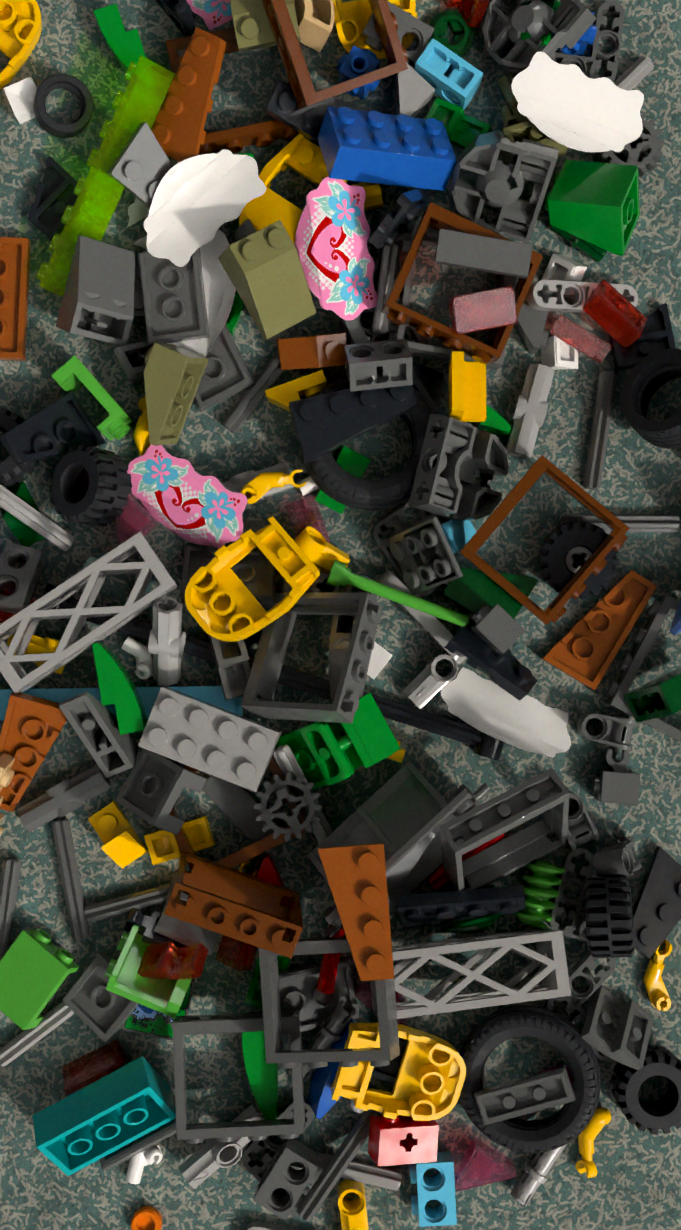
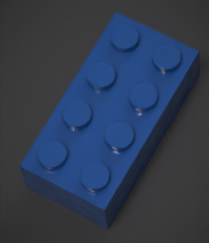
[318,106,457,191]

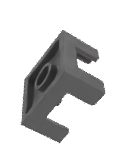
[116,748,207,835]

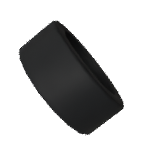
[33,74,93,138]

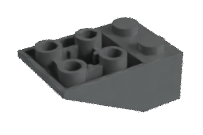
[56,235,136,346]
[388,517,463,595]

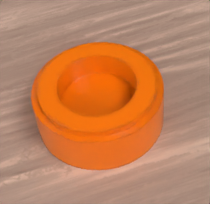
[131,1206,163,1230]

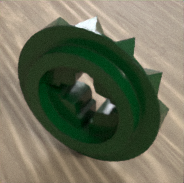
[428,10,475,56]

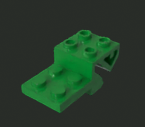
[275,692,401,790]

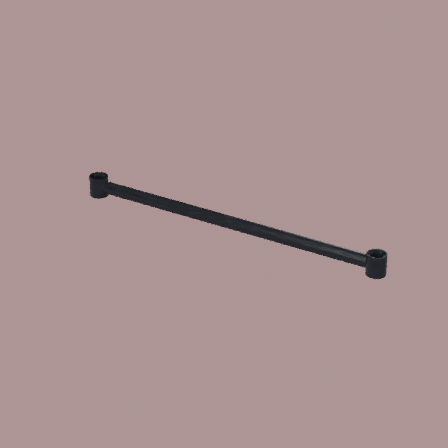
[43,583,505,761]

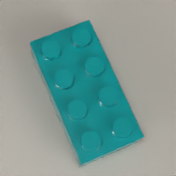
[32,1056,176,1176]

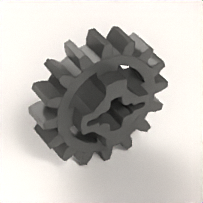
[599,112,665,178]
[254,773,323,842]

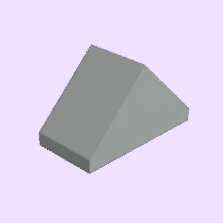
[394,62,435,118]

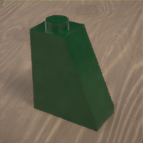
[440,567,538,619]
[623,667,681,723]

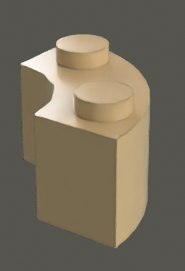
[294,0,334,53]

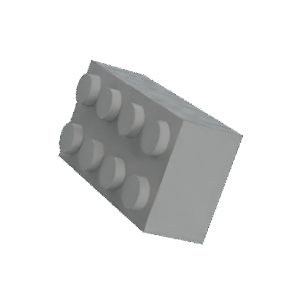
[138,687,282,792]

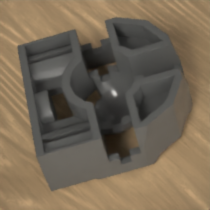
[482,0,597,75]
[450,131,559,243]
[408,414,509,520]

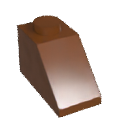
[276,332,346,370]

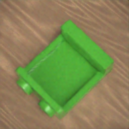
[51,355,133,441]
[104,924,202,1018]
[0,928,79,1031]

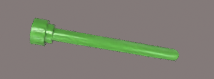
[326,560,469,627]

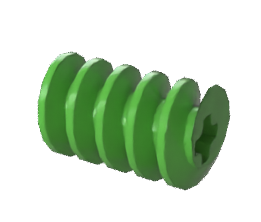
[513,860,566,929]

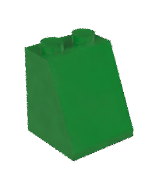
[545,160,640,256]

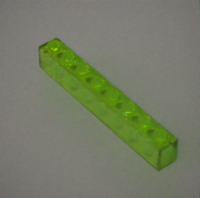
[36,56,175,298]

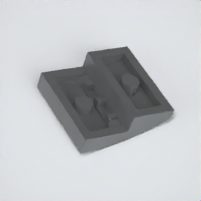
[581,985,654,1070]

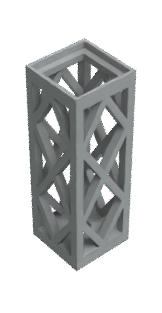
[0,532,179,693]
[370,928,571,1019]

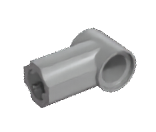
[402,654,459,710]

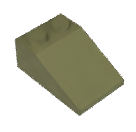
[230,0,301,52]
[218,220,317,341]
[144,342,209,446]

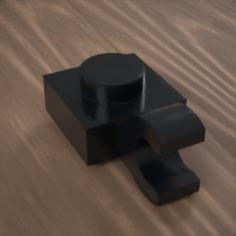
[124,909,175,952]

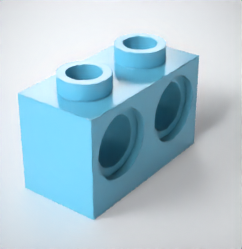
[414,38,483,110]
[409,1151,457,1227]

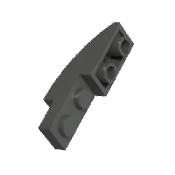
[329,580,377,702]
[206,633,251,701]

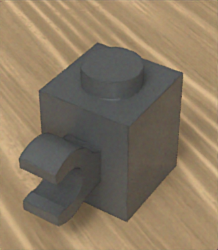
[591,749,640,805]

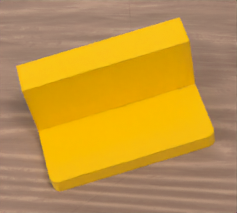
[449,351,486,422]

